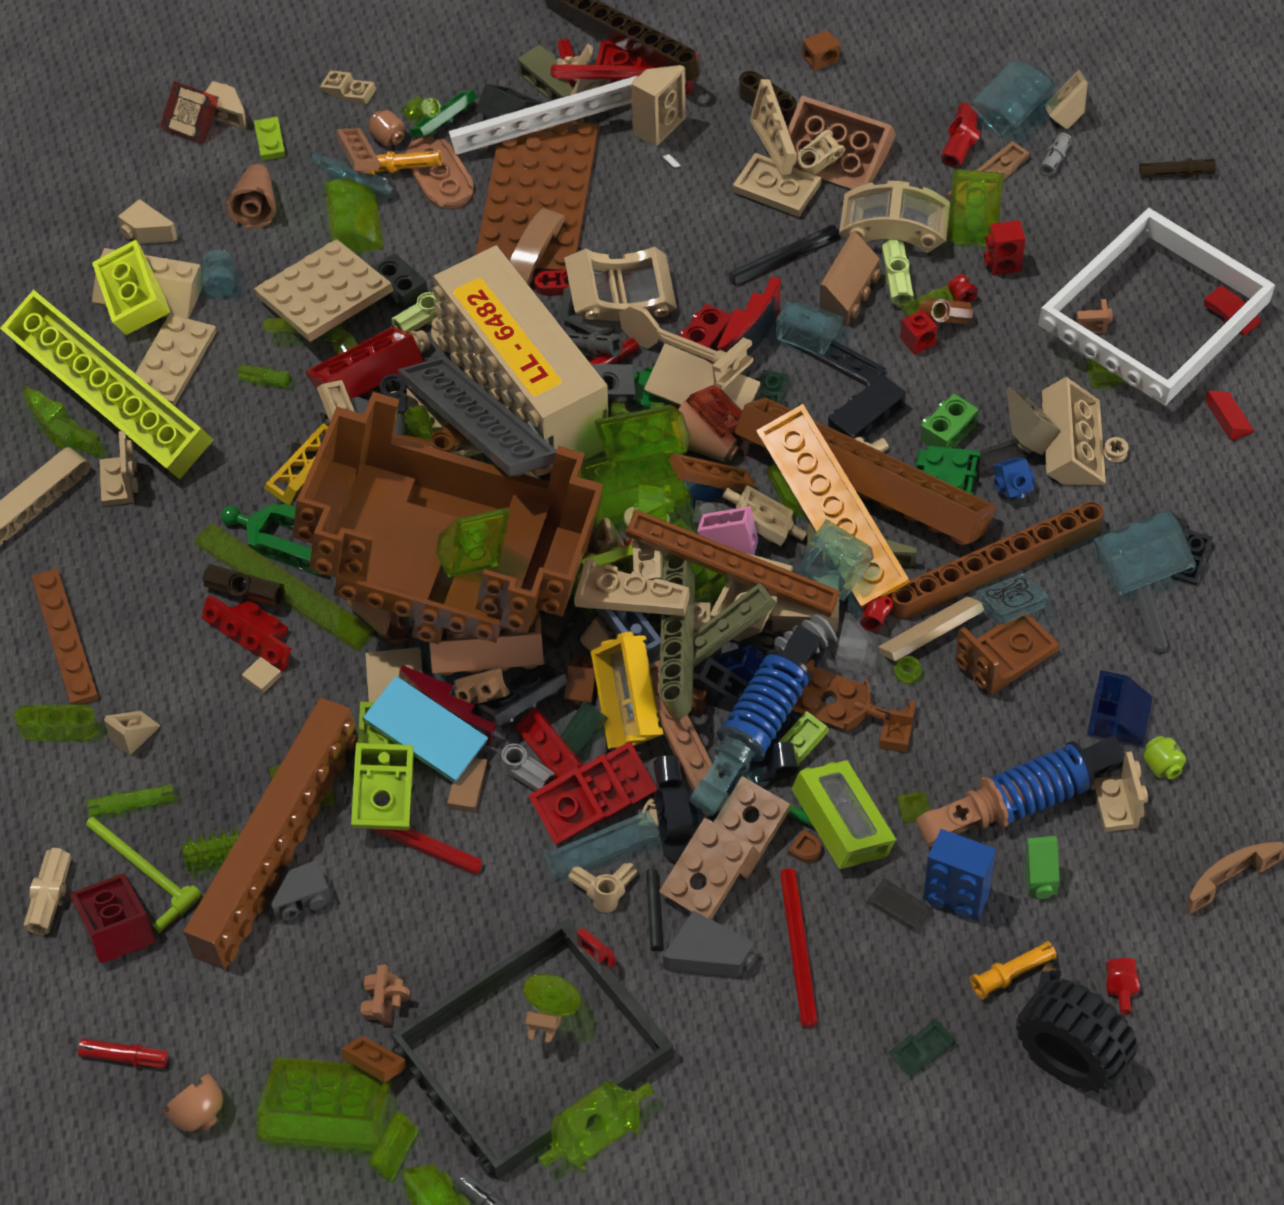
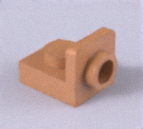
[1075,299,1113,334]

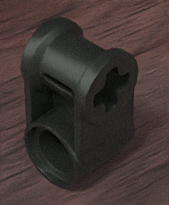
[540,594,579,648]

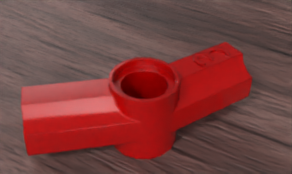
[941,102,981,168]

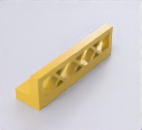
[264,423,328,505]

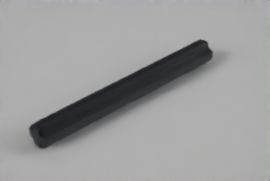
[729,225,839,286]

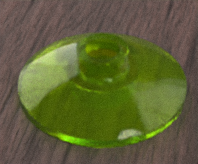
[523,974,582,1016]

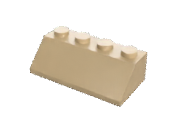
[92,248,204,319]
[1042,377,1106,485]

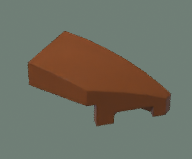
[879,701,916,753]

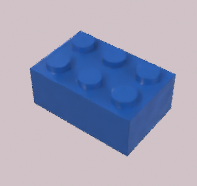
[923,829,996,920]

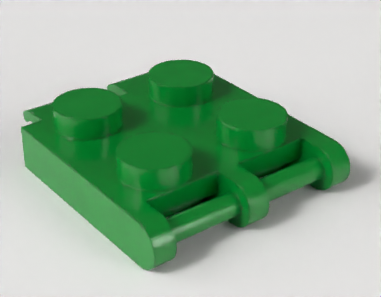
[916,446,981,495]

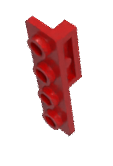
[201,595,291,672]

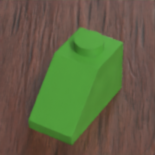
[1023,836,1060,899]

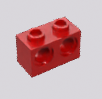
[983,220,1025,275]
[679,304,731,361]

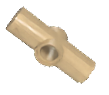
[23,848,72,936]

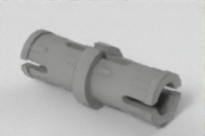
[1039,133,1072,176]

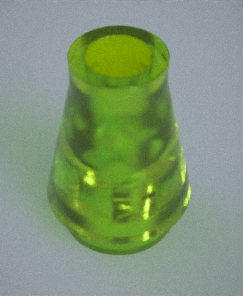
[404,405,433,441]

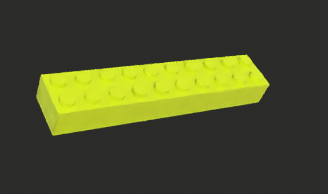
[0,290,214,479]

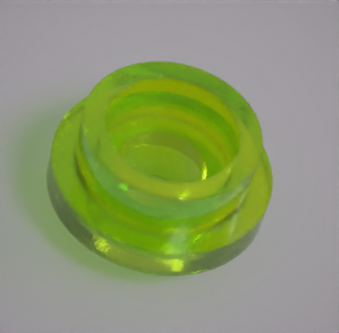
[894,656,922,683]

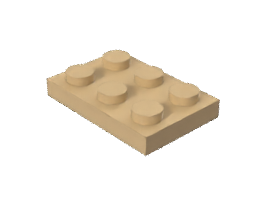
[733,153,821,217]

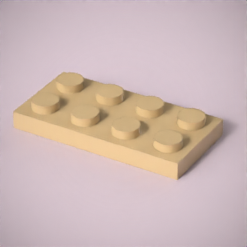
[135,314,217,406]

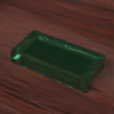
[560,700,608,759]

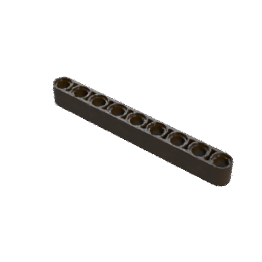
[545,0,701,81]

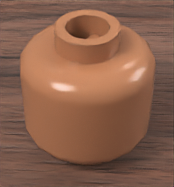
[369,110,405,147]

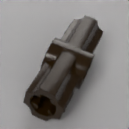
[202,564,285,607]

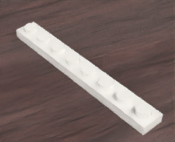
[449,76,637,155]

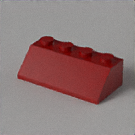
[305,327,423,399]

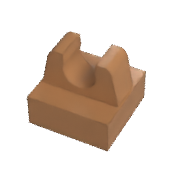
[525,1010,562,1042]

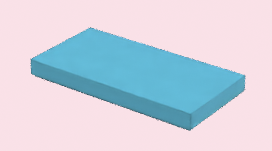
[363,676,488,783]

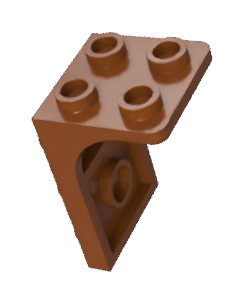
[955,608,1060,696]

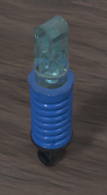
[689,624,823,816]

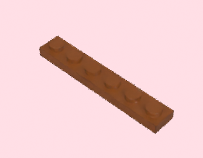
[31,568,99,708]

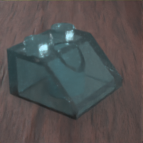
[776,300,844,356]
[798,519,874,601]

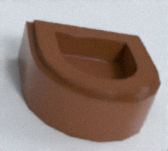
[788,829,822,863]

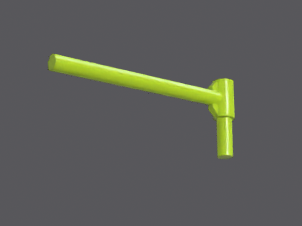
[86,817,203,934]

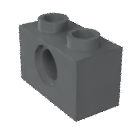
[591,364,635,406]

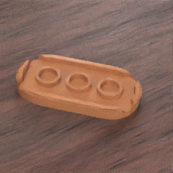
[405,136,474,209]

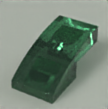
[888,1018,957,1076]

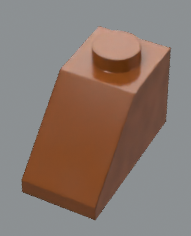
[564,655,598,705]

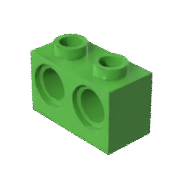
[920,394,979,448]

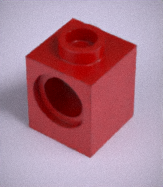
[900,309,937,355]

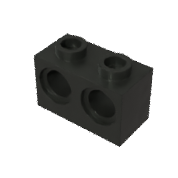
[372,253,428,311]

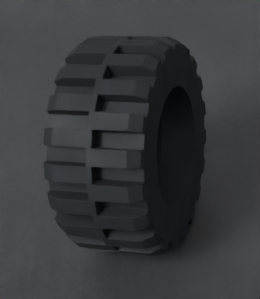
[1016,979,1137,1093]

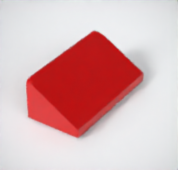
[1206,391,1254,440]

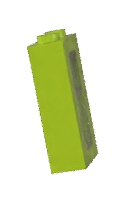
[791,760,896,869]

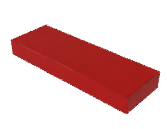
[515,708,583,779]

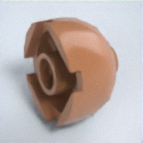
[161,1073,223,1132]

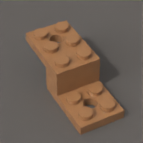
[659,776,792,920]

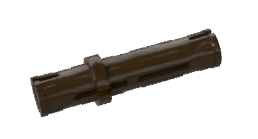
[1139,158,1216,179]

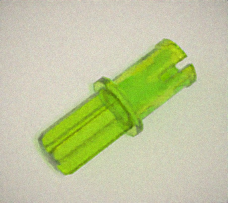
[238,364,290,388]

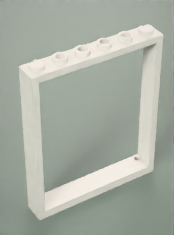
[1038,208,1275,406]

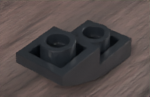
[1171,529,1213,585]

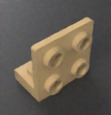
[99,431,139,506]
[1094,751,1148,832]

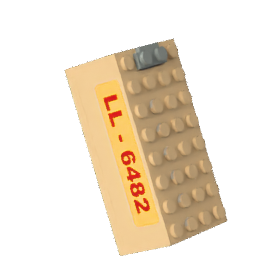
[432,245,609,480]

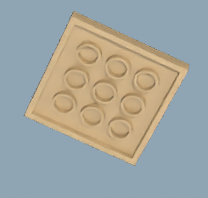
[254,239,394,342]

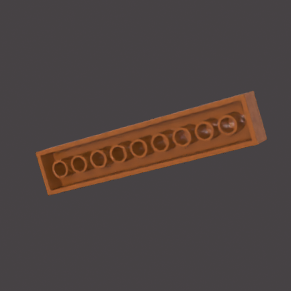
[735,397,997,545]
[183,697,358,970]

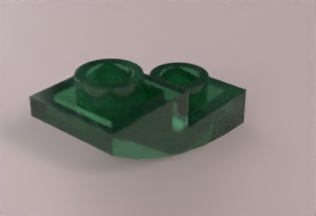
[754,370,789,405]

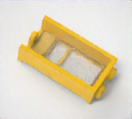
[591,632,663,749]

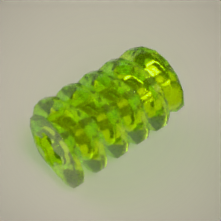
[181,826,239,873]

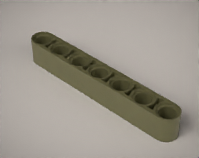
[659,554,695,718]

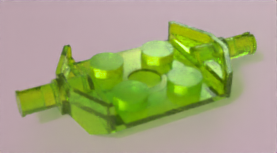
[538,1080,655,1170]

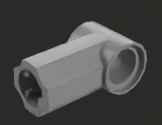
[502,744,556,791]

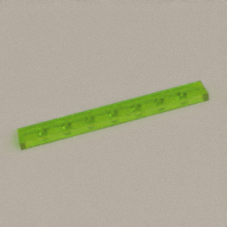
[194,522,374,651]

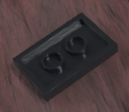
[474,664,569,726]

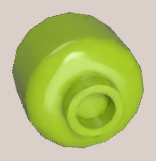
[1143,736,1186,779]

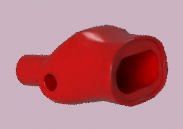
[860,593,893,632]
[1105,958,1140,1015]

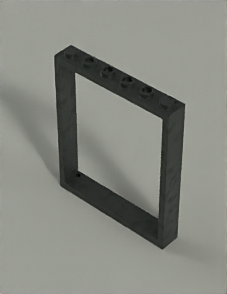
[392,918,674,1180]

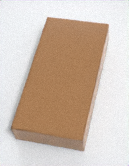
[447,758,488,812]

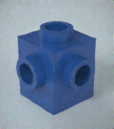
[993,457,1035,500]

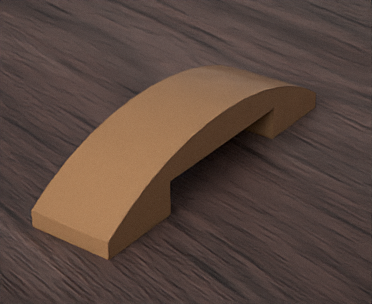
[510,208,566,287]
[1186,842,1284,915]

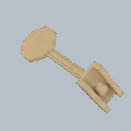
[619,304,753,390]

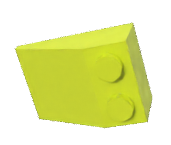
[92,240,170,335]

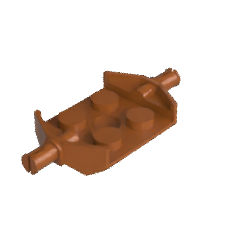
[792,660,888,731]

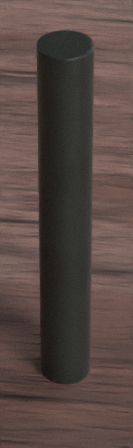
[646,869,662,951]

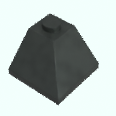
[476,84,543,120]

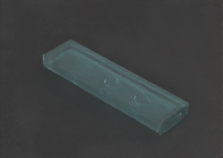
[543,810,660,882]

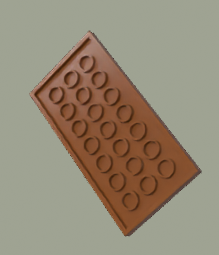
[475,121,599,273]

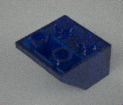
[1087,670,1153,746]

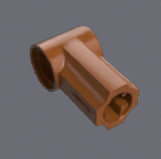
[918,298,973,325]

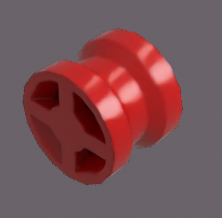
[946,274,978,302]

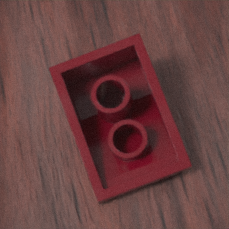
[70,873,155,964]

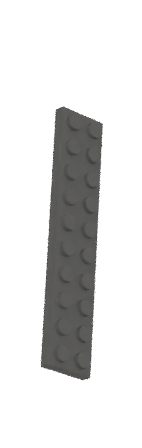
[398,356,557,476]

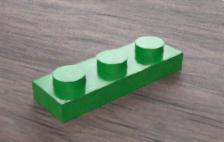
[409,90,478,138]

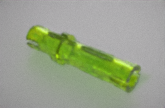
[87,783,175,817]

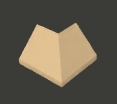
[1044,70,1088,129]

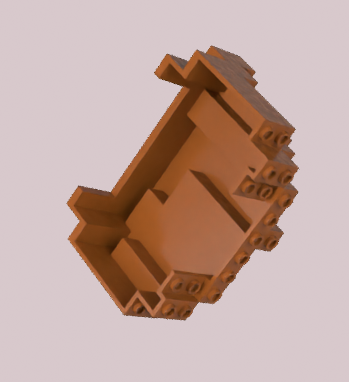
[292,392,604,645]

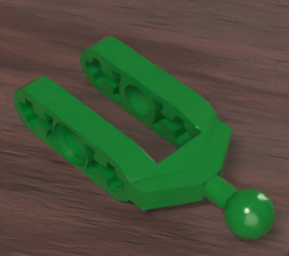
[221,503,322,576]

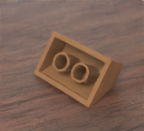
[819,232,881,326]

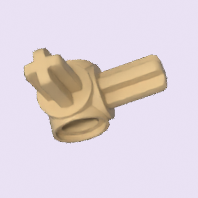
[568,863,637,913]

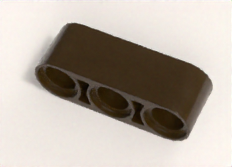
[739,71,797,126]

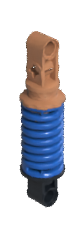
[915,736,1125,847]

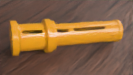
[368,150,442,175]
[970,941,1056,1000]

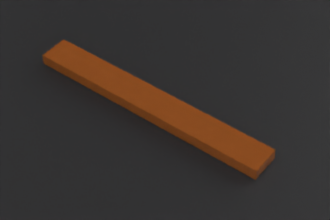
[625,509,840,618]

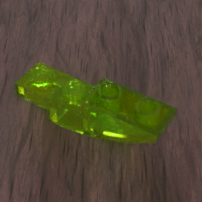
[22,386,103,458]

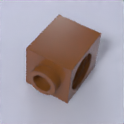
[802,30,841,71]

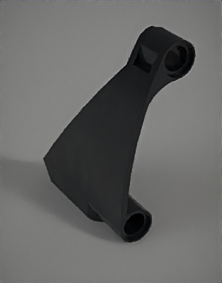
[653,742,798,864]

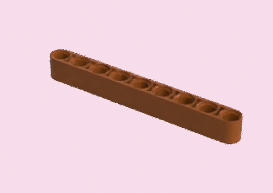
[891,501,1104,619]

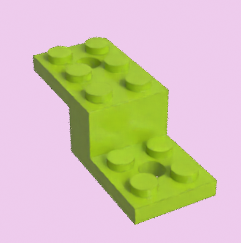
[351,702,414,830]

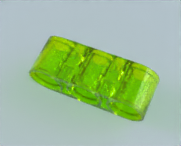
[14,705,99,740]

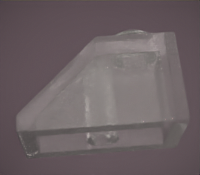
[835,613,878,677]

